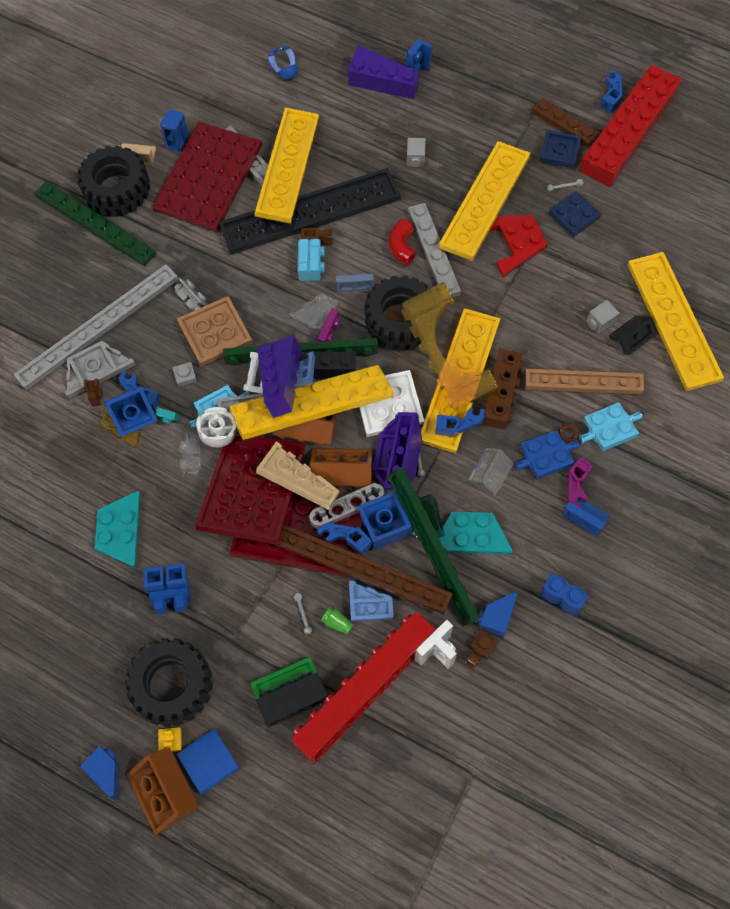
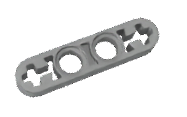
[309,483,384,529]

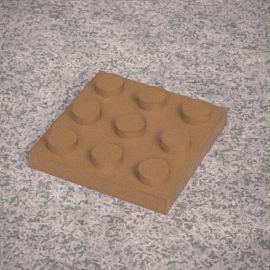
[177,296,253,366]

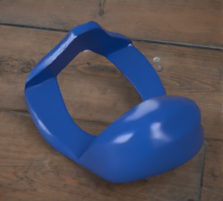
[268,46,299,79]

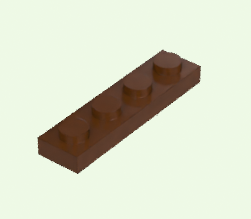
[532,98,600,148]

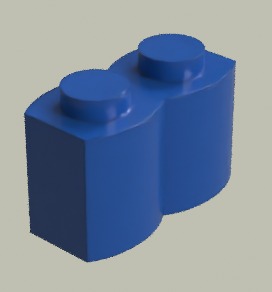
[540,574,588,615]

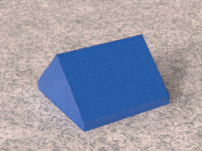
[104,386,158,437]

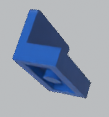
[562,500,610,536]

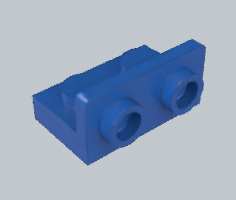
[406,39,433,72]

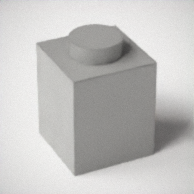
[407,138,426,167]
[587,300,620,334]

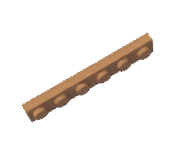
[525,369,644,394]

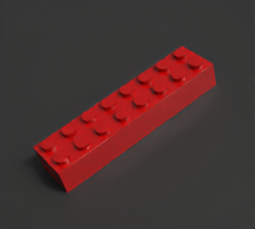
[579,64,682,188]
[291,611,436,765]

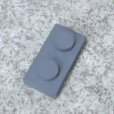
[336,273,374,292]

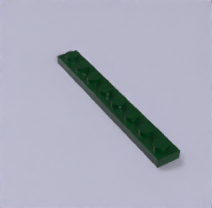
[35,181,156,266]
[223,338,378,365]
[387,467,480,626]

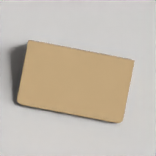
[116,143,156,166]

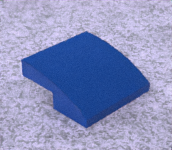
[177,728,240,795]

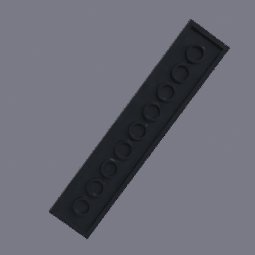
[219,168,401,255]

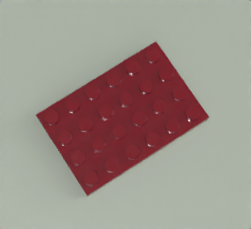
[152,121,262,232]
[195,433,306,545]
[230,492,367,578]

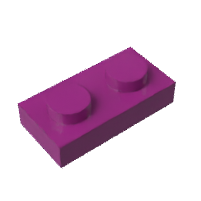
[317,308,341,342]

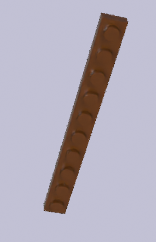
[273,525,452,615]

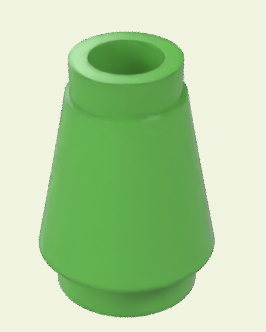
[321,607,354,635]

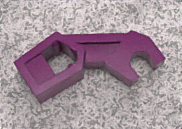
[567,457,594,508]

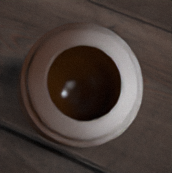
[559,422,579,443]

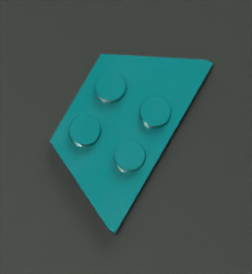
[94,491,141,568]
[438,512,512,555]

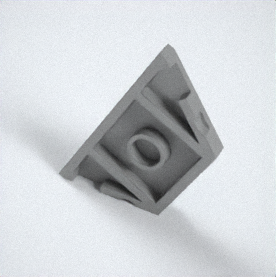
[65,341,135,399]

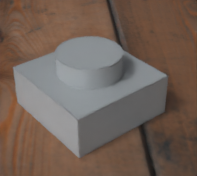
[173,362,197,387]

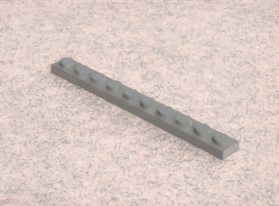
[13,265,178,391]

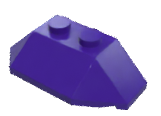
[373,412,422,490]

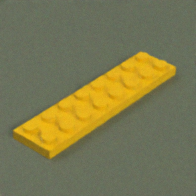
[255,107,319,224]
[439,141,530,261]
[627,252,724,391]
[421,308,500,454]
[230,365,394,440]

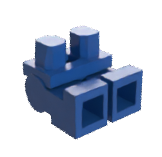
[144,563,191,615]

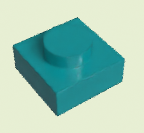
[155,407,181,424]

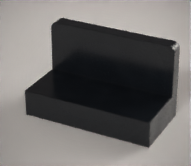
[609,316,657,355]

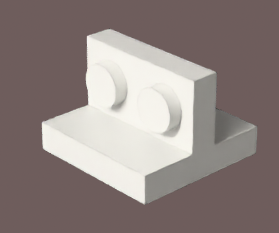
[415,620,457,669]

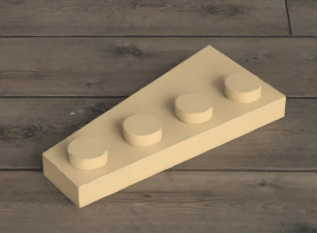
[256,441,339,510]

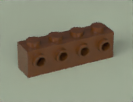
[482,349,524,430]

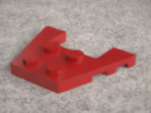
[489,215,548,278]

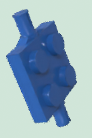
[514,430,580,479]

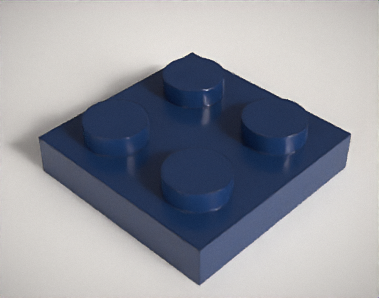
[539,130,581,169]
[549,191,601,237]

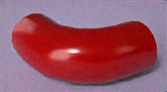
[388,219,417,266]

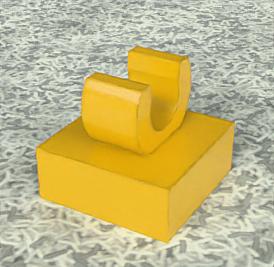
[158,727,182,752]

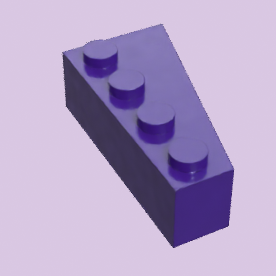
[348,45,419,99]
[257,335,302,418]

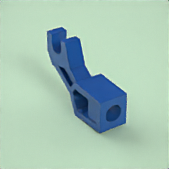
[600,70,623,113]
[119,370,161,411]
[435,408,485,437]
[317,522,372,556]

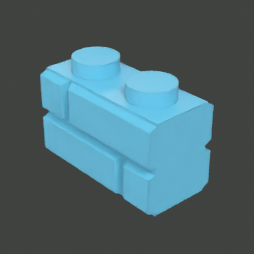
[298,239,325,281]

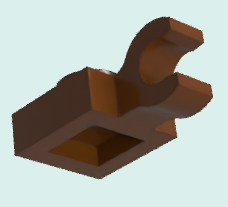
[300,227,333,245]
[84,379,103,407]
[466,629,500,669]

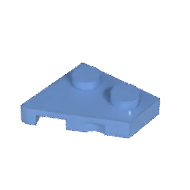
[349,580,394,622]

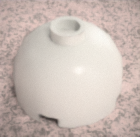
[196,407,237,448]

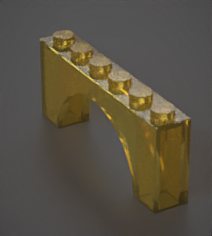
[401,282,498,410]

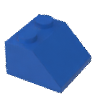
[357,492,412,551]

